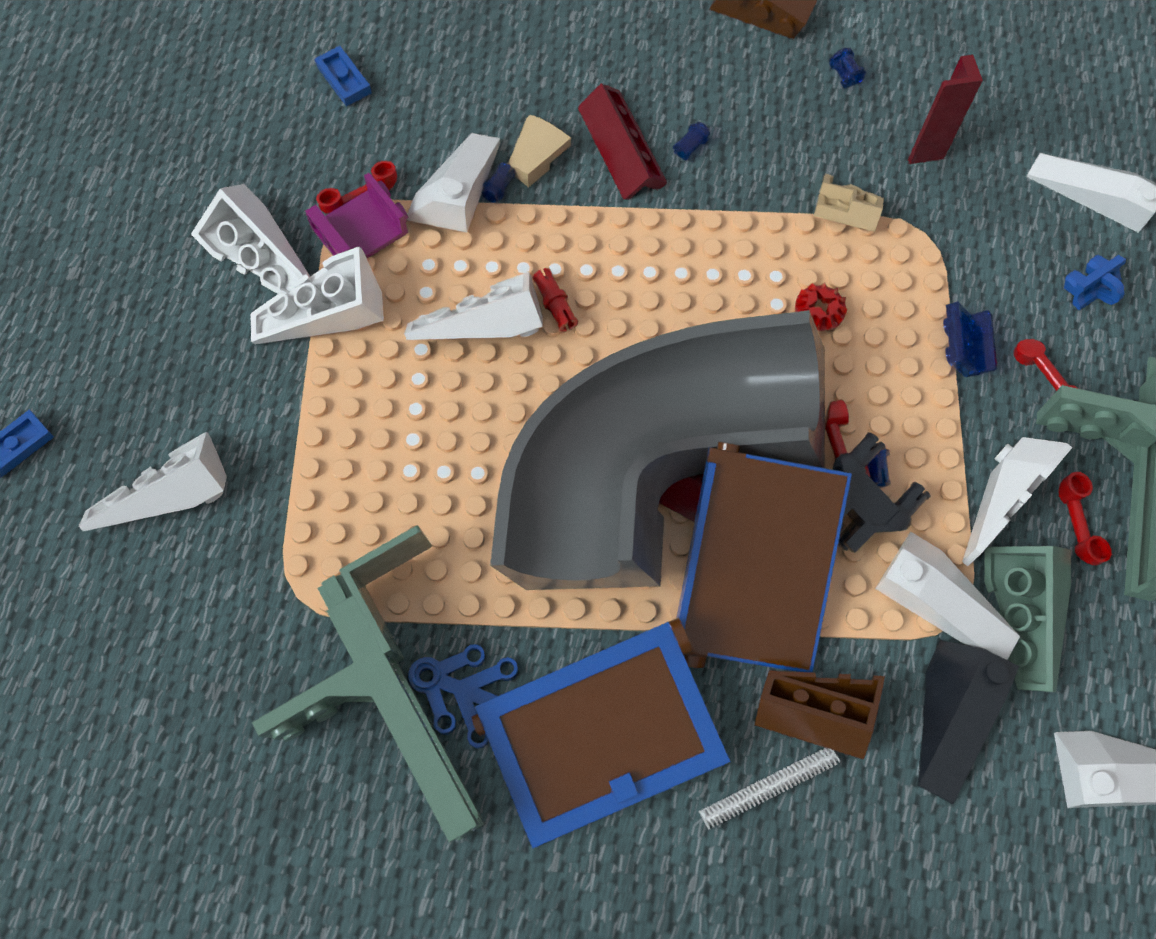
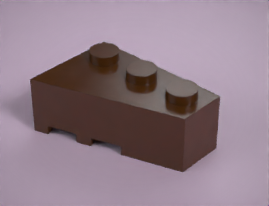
[709,0,817,39]

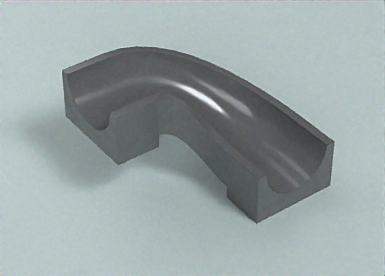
[490,310,825,590]

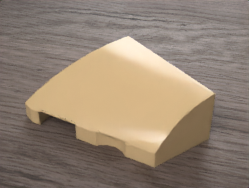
[507,115,571,188]
[814,174,884,232]

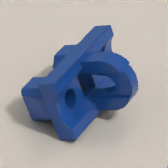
[1064,254,1126,311]

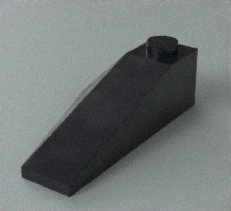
[918,640,1019,804]

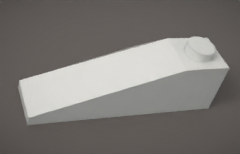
[1026,153,1156,233]

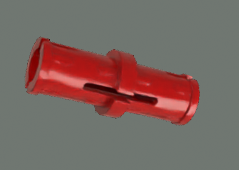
[532,268,578,332]

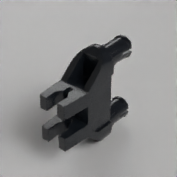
[832,432,931,553]

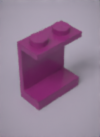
[305,173,408,258]

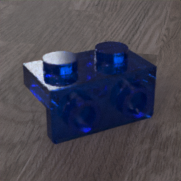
[943,302,997,377]

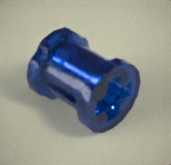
[829,47,866,89]

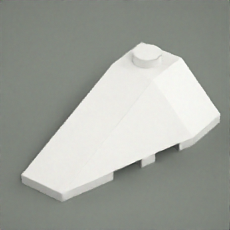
[407,133,500,232]
[191,184,310,294]
[251,247,384,344]
[404,272,543,340]
[79,432,227,531]
[962,437,1072,566]
[875,532,1020,660]
[1054,731,1156,808]

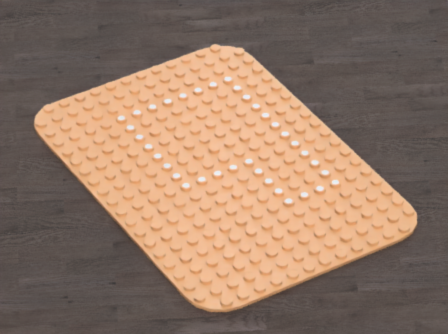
[283,200,975,640]

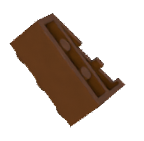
[755,670,885,760]

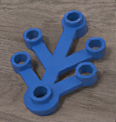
[408,644,518,749]

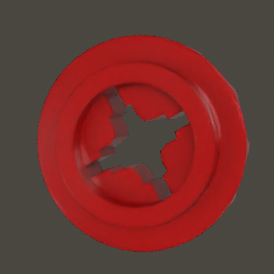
[795,282,848,331]

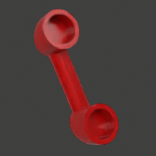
[316,161,397,214]
[1013,339,1079,391]
[825,399,870,477]
[1059,472,1112,565]

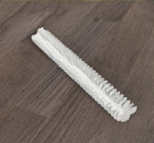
[699,748,840,830]

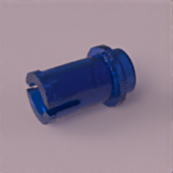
[673,122,710,161]
[482,162,516,202]
[867,443,891,488]

